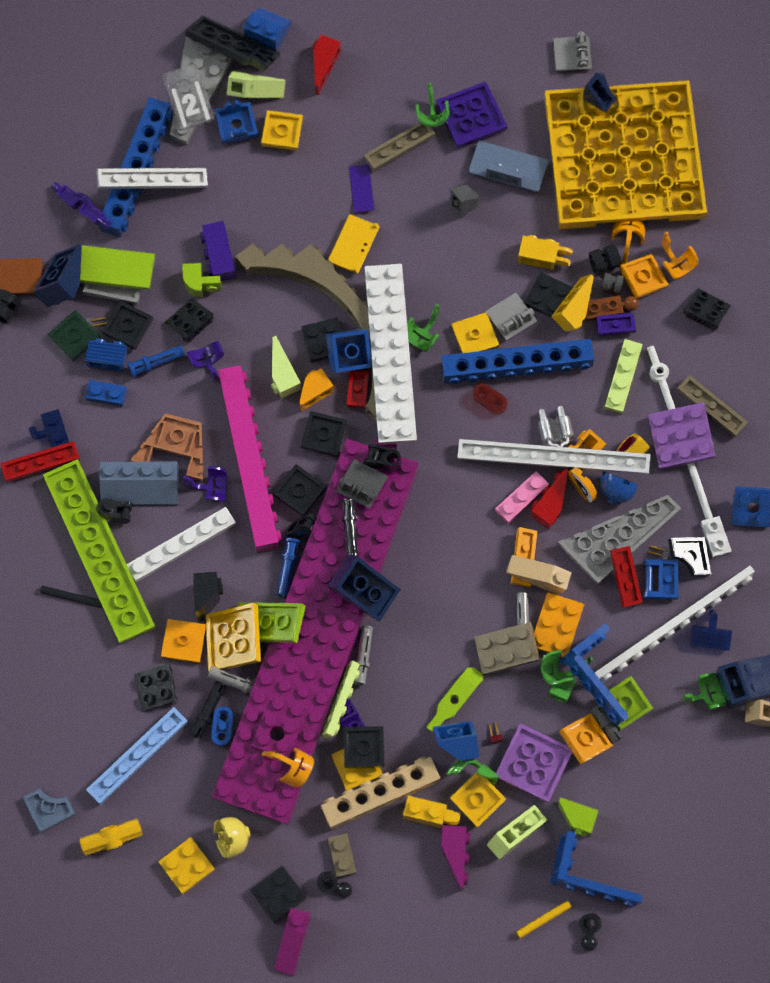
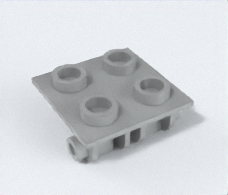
[553,32,592,71]
[485,292,537,341]

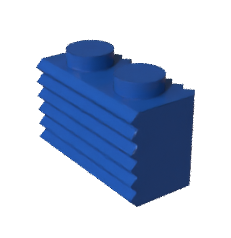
[85,339,128,372]

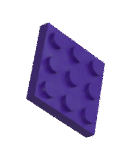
[436,81,508,149]

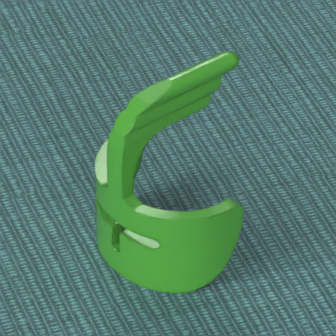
[416,82,449,127]
[407,304,439,352]
[541,650,593,685]
[682,672,727,710]
[446,759,500,786]

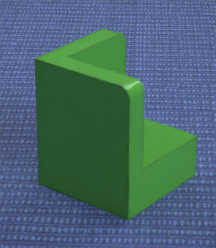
[548,678,577,704]

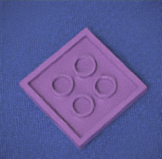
[648,402,716,470]
[496,723,572,803]

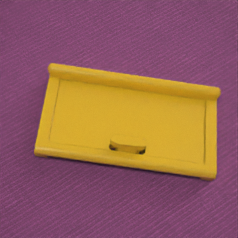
[328,214,380,274]

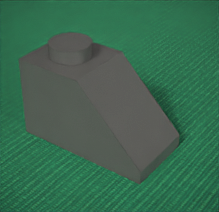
[450,185,479,218]

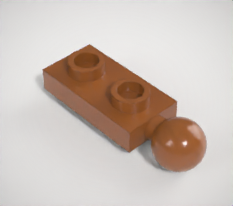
[586,295,639,321]

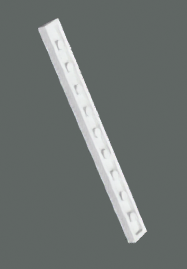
[457,439,651,474]
[595,566,755,683]

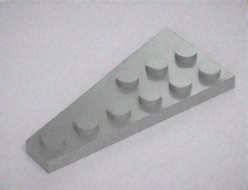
[170,37,233,145]
[557,495,681,585]

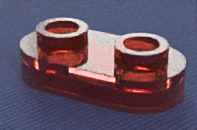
[473,384,507,414]

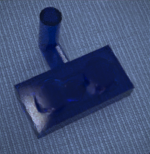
[29,409,69,448]
[690,609,732,651]

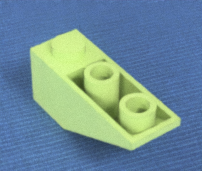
[227,71,286,98]

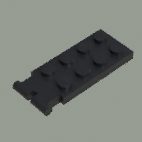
[185,15,280,72]

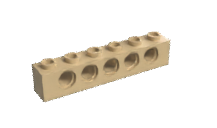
[321,756,441,830]

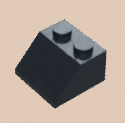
[193,572,223,621]

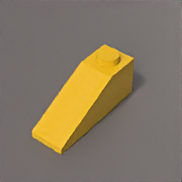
[551,274,594,332]

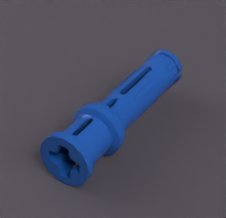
[127,345,185,378]
[276,538,302,598]

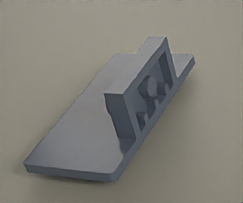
[469,141,548,193]

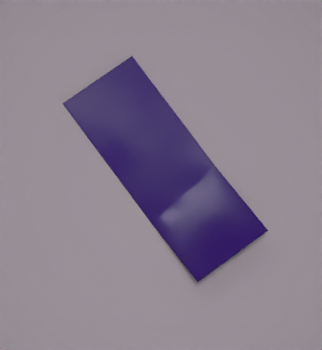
[349,164,374,212]

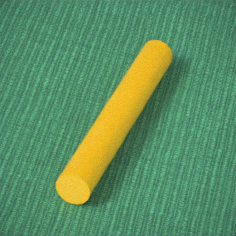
[516,900,572,938]

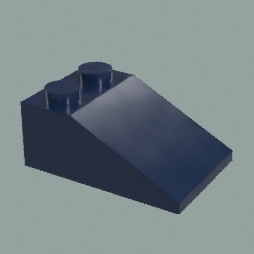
[33,244,82,307]
[327,555,401,622]

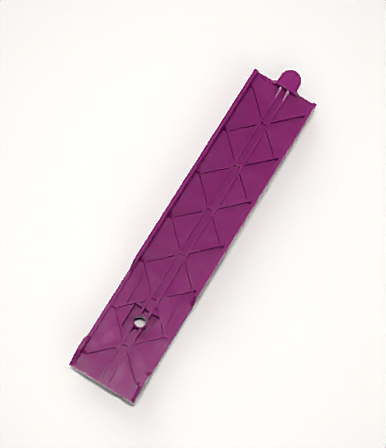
[212,438,419,825]

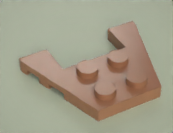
[131,413,204,482]

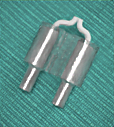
[537,406,575,447]

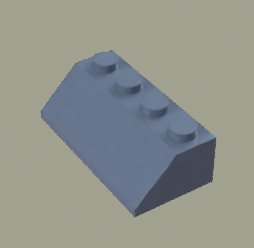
[100,462,179,505]

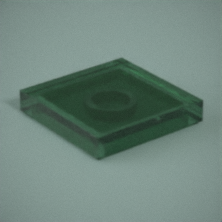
[47,310,101,362]

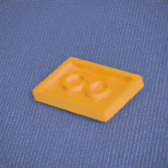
[534,592,584,658]

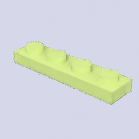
[604,339,643,414]
[320,661,360,739]

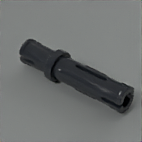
[342,499,359,557]
[189,681,227,739]

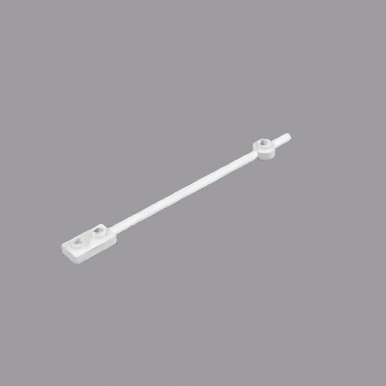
[647,346,732,559]

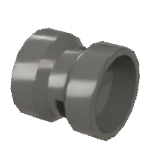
[602,272,624,294]

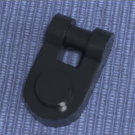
[96,498,132,524]
[285,513,316,539]

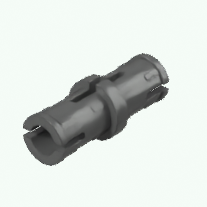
[590,705,623,744]

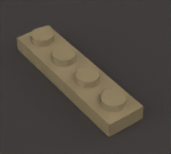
[364,123,435,172]
[677,375,748,438]

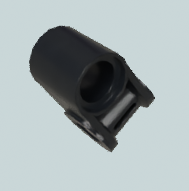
[363,444,402,472]

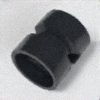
[588,244,621,275]
[0,289,21,324]

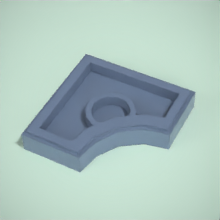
[22,789,76,834]

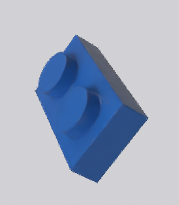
[85,380,127,406]

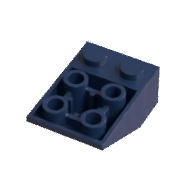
[715,655,770,709]

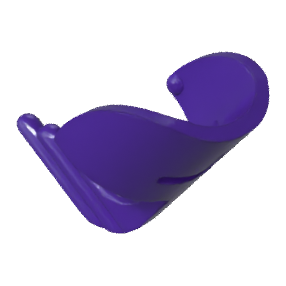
[187,341,224,381]
[183,466,227,501]

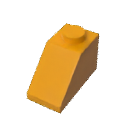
[300,368,334,411]

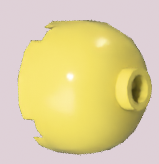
[214,817,250,859]

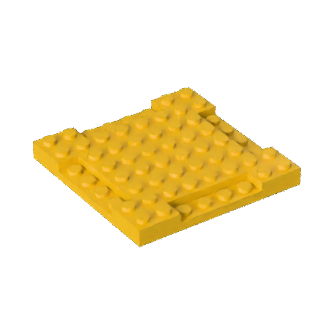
[544,81,707,229]

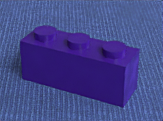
[200,221,236,281]

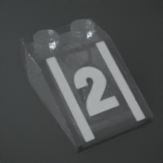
[162,64,215,131]

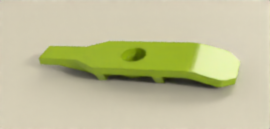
[426,667,483,733]

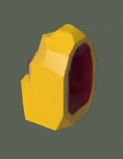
[617,433,650,454]

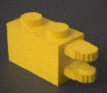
[517,235,573,270]
[403,796,461,828]

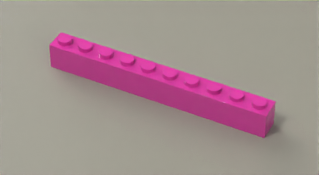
[218,365,282,552]

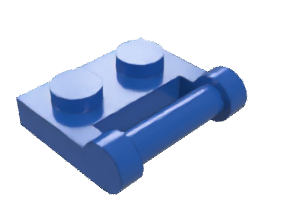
[643,559,678,600]

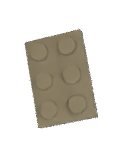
[474,622,540,675]

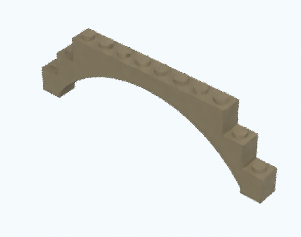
[235,243,377,424]

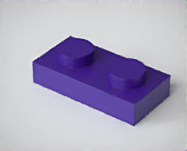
[596,313,636,336]

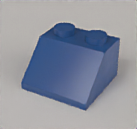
[243,8,292,51]
[433,721,480,761]

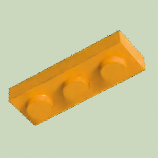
[510,527,538,588]

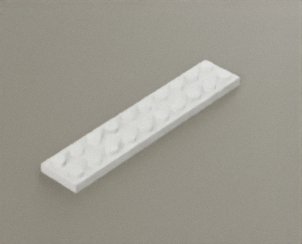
[365,264,417,445]

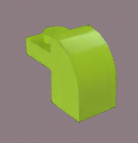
[182,263,222,298]

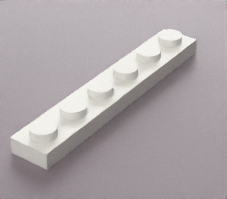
[96,168,208,189]
[127,507,236,583]

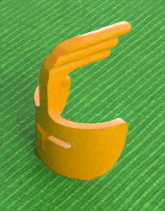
[611,220,645,264]
[662,232,699,279]
[262,747,314,788]

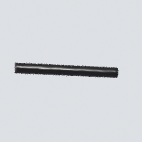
[40,585,104,609]

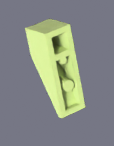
[271,336,301,399]
[487,805,547,860]

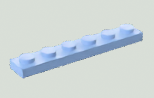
[86,707,188,805]

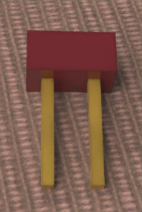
[488,722,503,744]

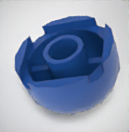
[599,471,639,505]

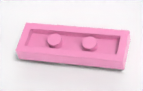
[495,471,549,524]

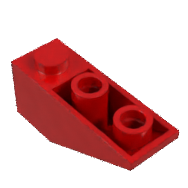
[530,468,568,530]

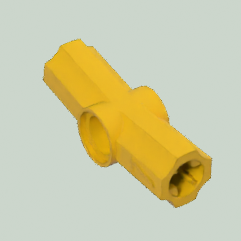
[80,818,143,855]

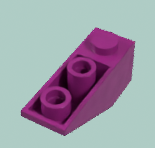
[441,825,470,890]

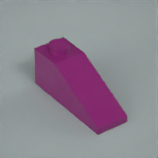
[274,908,311,976]

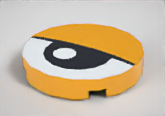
[568,468,597,502]

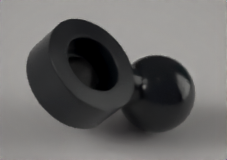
[317,871,352,898]
[580,913,602,951]

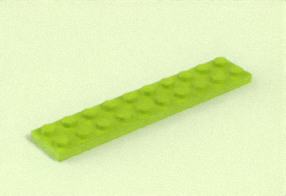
[43,459,156,644]

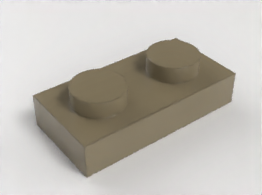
[328,833,356,878]

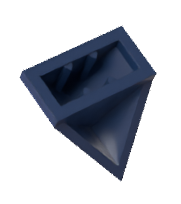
[583,72,616,112]

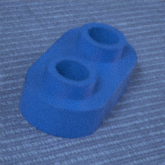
[211,706,234,747]

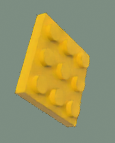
[206,603,261,672]

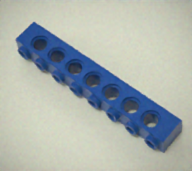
[99,97,173,237]
[441,339,594,384]

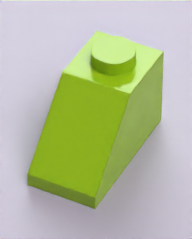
[558,797,599,838]

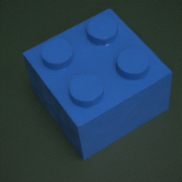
[326,329,372,373]

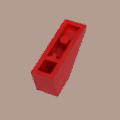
[312,34,341,95]

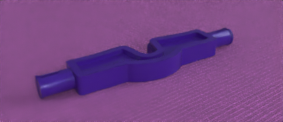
[51,182,111,228]

